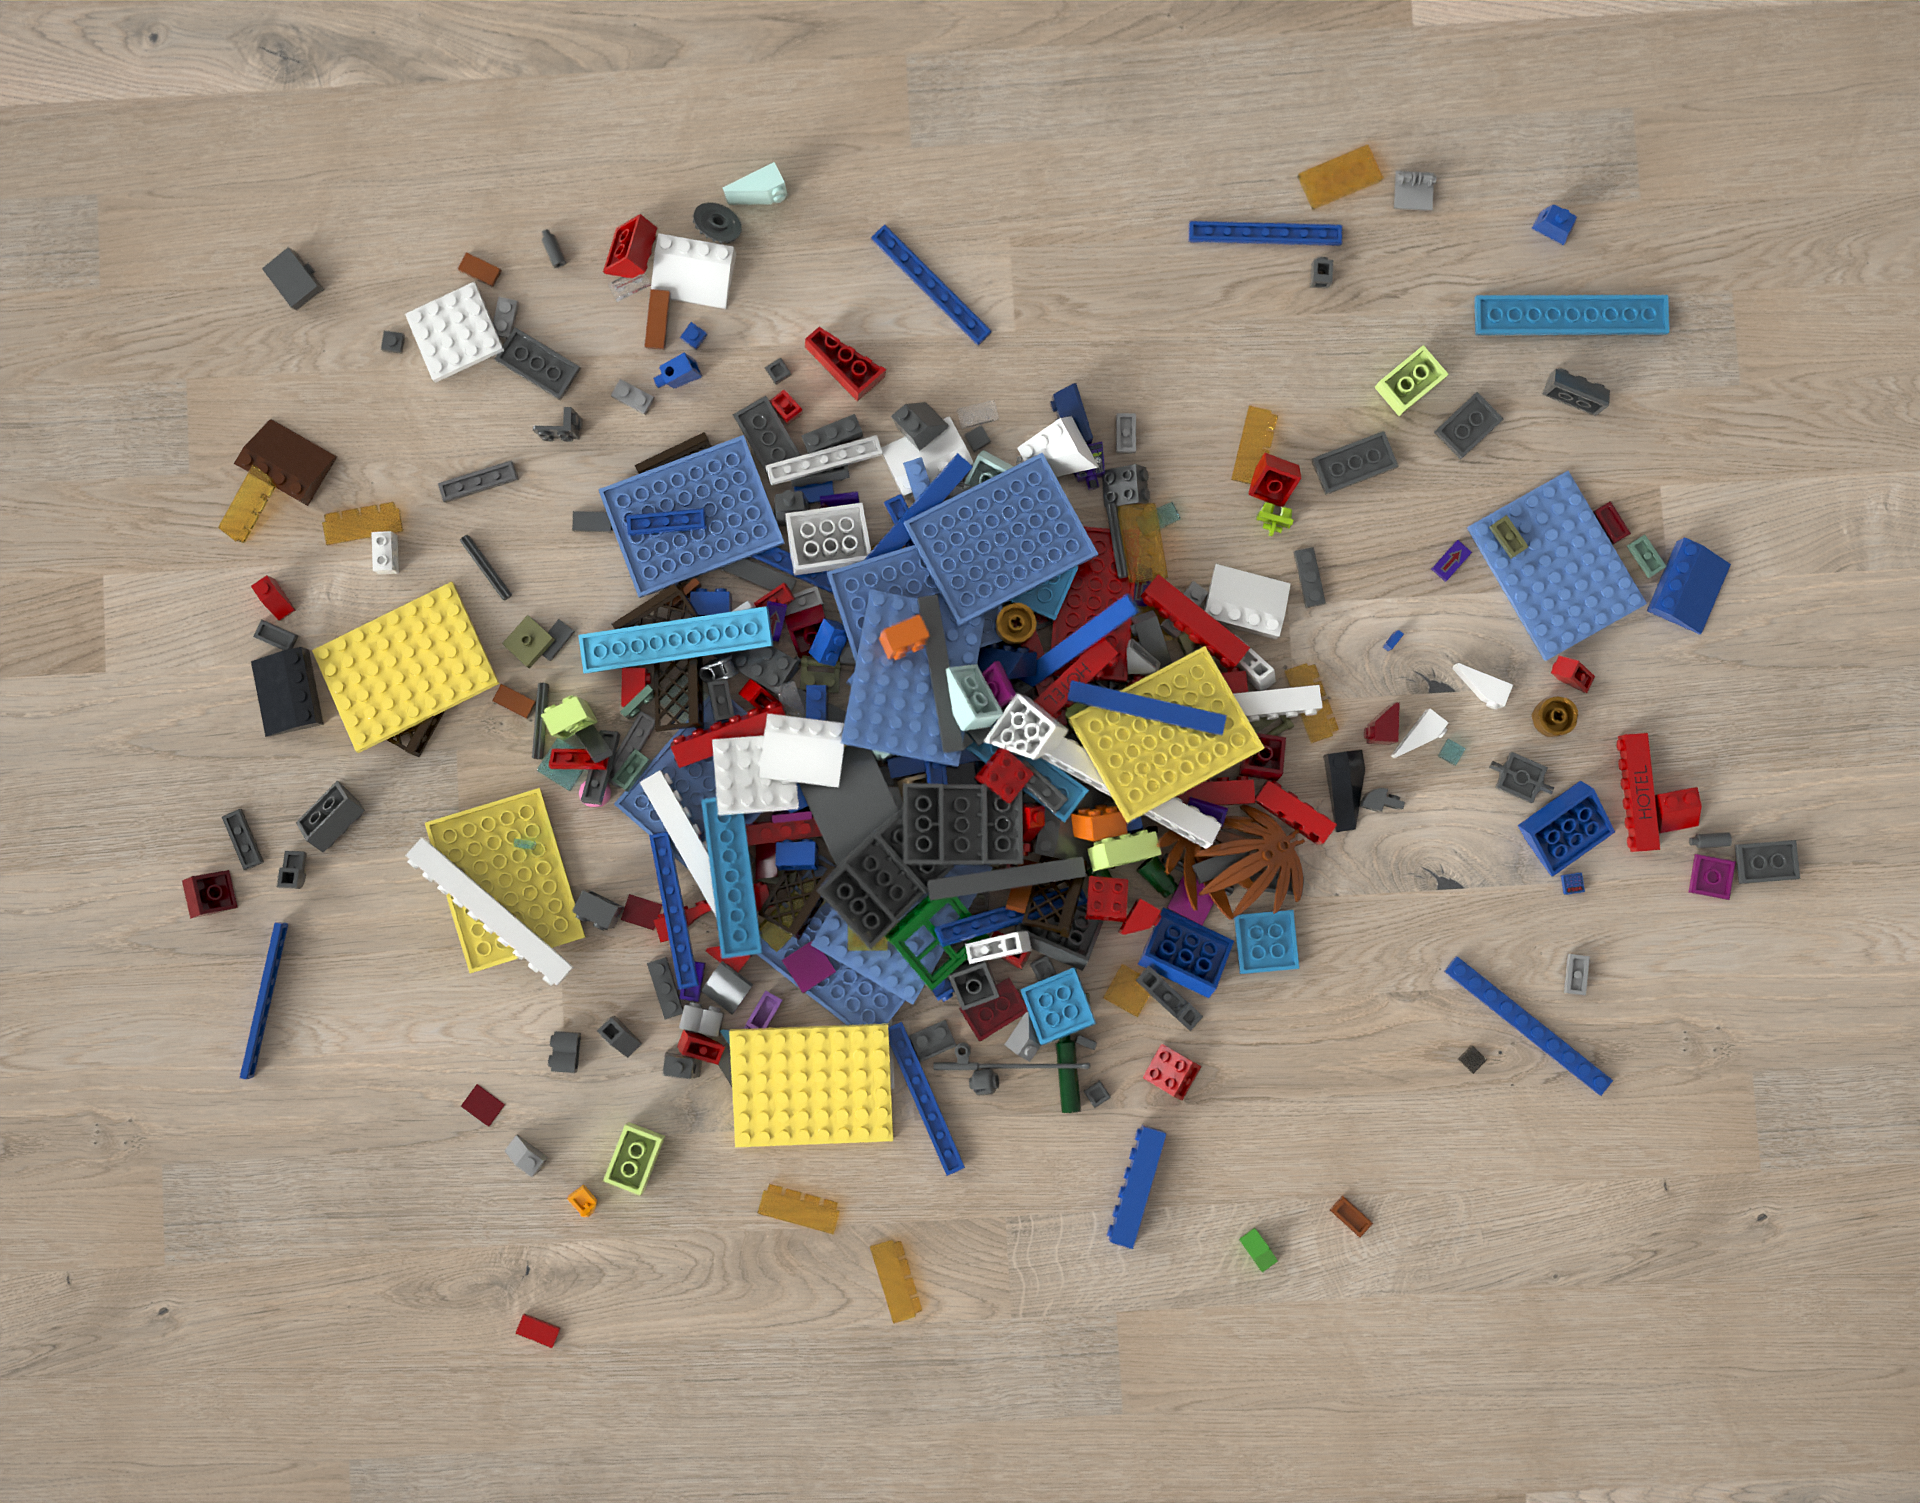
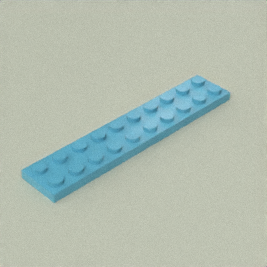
[578,607,773,674]

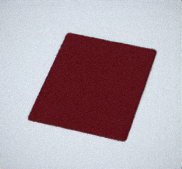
[756,842,778,879]
[621,894,662,930]
[461,1084,505,1127]

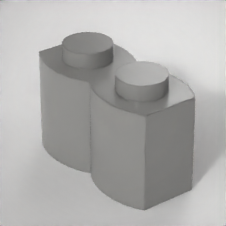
[679,1001,724,1037]

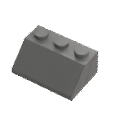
[1542,369,1610,416]
[296,781,365,853]

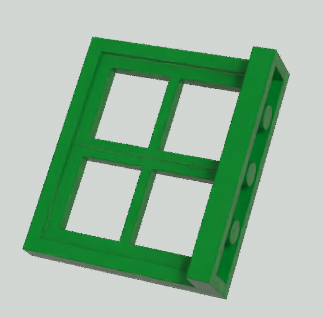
[884,895,990,991]

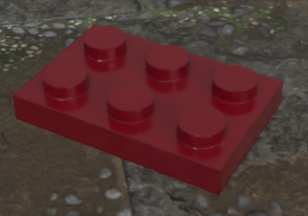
[959,977,1028,1042]

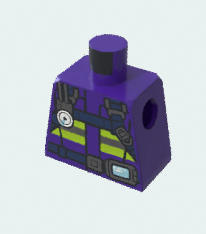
[1073,441,1105,490]

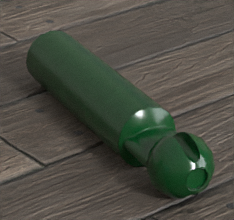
[1056,1035,1081,1113]

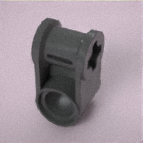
[699,654,739,683]

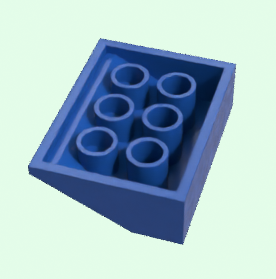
[1647,537,1731,634]
[1518,781,1615,877]
[1138,907,1234,998]

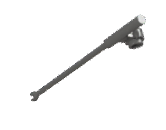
[933,1042,1090,1070]

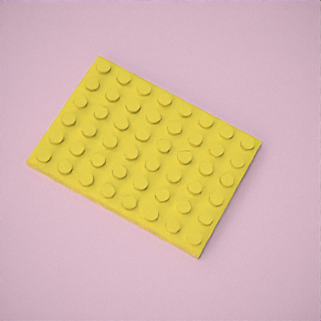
[312,582,500,753]
[1068,646,1264,823]
[425,788,585,974]
[729,1023,893,1147]

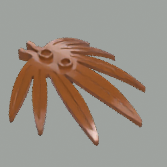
[1195,805,1305,918]
[1157,816,1257,920]

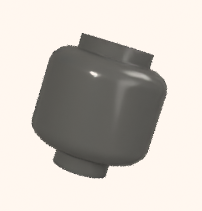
[969,1069,999,1096]

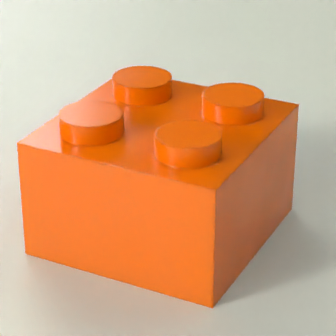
[879,614,930,660]
[1071,805,1128,841]

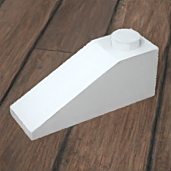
[1235,634,1276,691]
[1452,663,1513,710]
[1391,709,1448,758]
[965,931,1032,964]

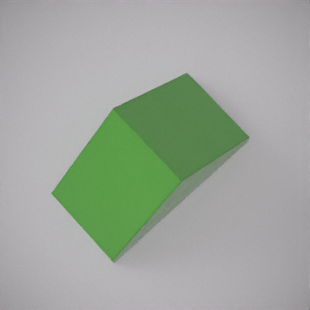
[1239,1228,1278,1273]

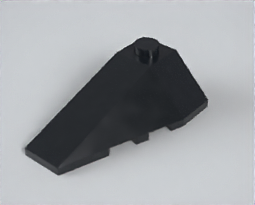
[1323,750,1365,832]

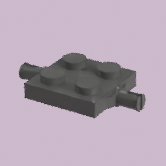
[1489,752,1554,803]

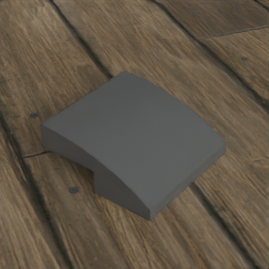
[701,961,753,1014]

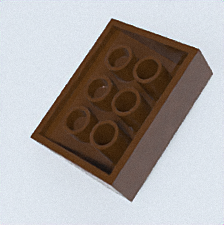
[234,419,337,506]

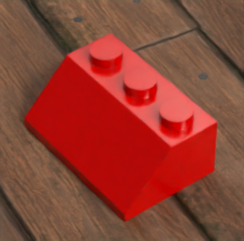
[603,214,658,279]

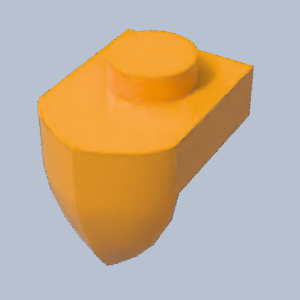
[567,1185,597,1217]

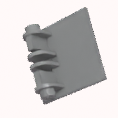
[1394,171,1436,211]

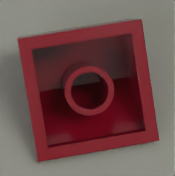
[785,604,826,658]
[1364,703,1400,745]
[1239,733,1286,781]
[182,870,238,919]

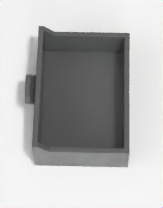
[262,247,324,310]

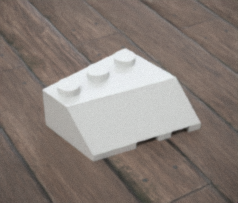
[1018,416,1099,477]
[983,693,1068,760]

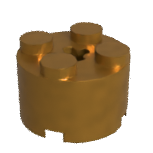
[995,603,1037,645]
[1532,697,1578,737]

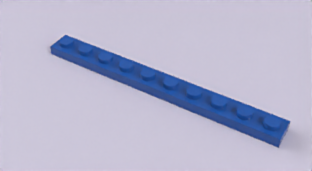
[1444,956,1613,1096]

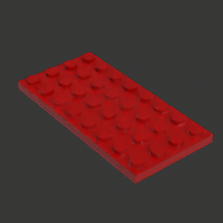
[1051,526,1139,683]

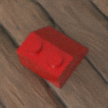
[1248,453,1301,507]
[1655,787,1702,833]
[1118,898,1162,935]

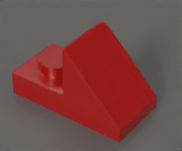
[769,390,803,425]

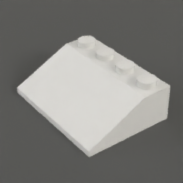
[651,233,736,309]
[881,416,974,500]
[785,503,871,576]
[1204,564,1291,640]
[759,714,844,787]

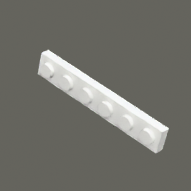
[766,435,883,486]

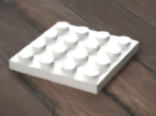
[405,282,505,383]
[712,736,799,815]

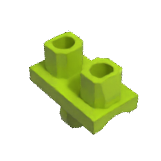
[1256,502,1294,536]

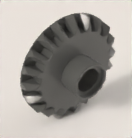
[693,202,742,244]

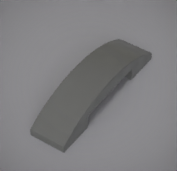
[1136,966,1203,1031]

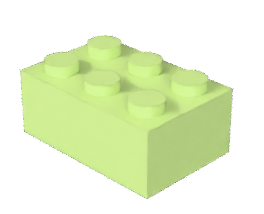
[1375,345,1449,416]
[541,695,598,740]
[1087,830,1162,872]
[603,1122,665,1195]

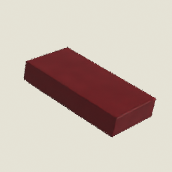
[1593,501,1631,545]

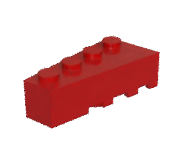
[805,327,886,402]
[1255,780,1337,845]

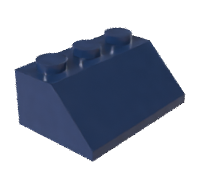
[1050,383,1093,445]
[977,642,1037,679]

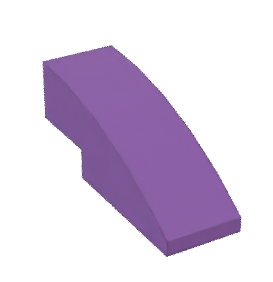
[744,990,783,1029]

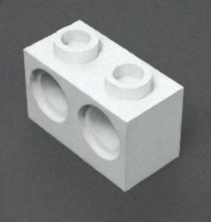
[371,531,399,574]

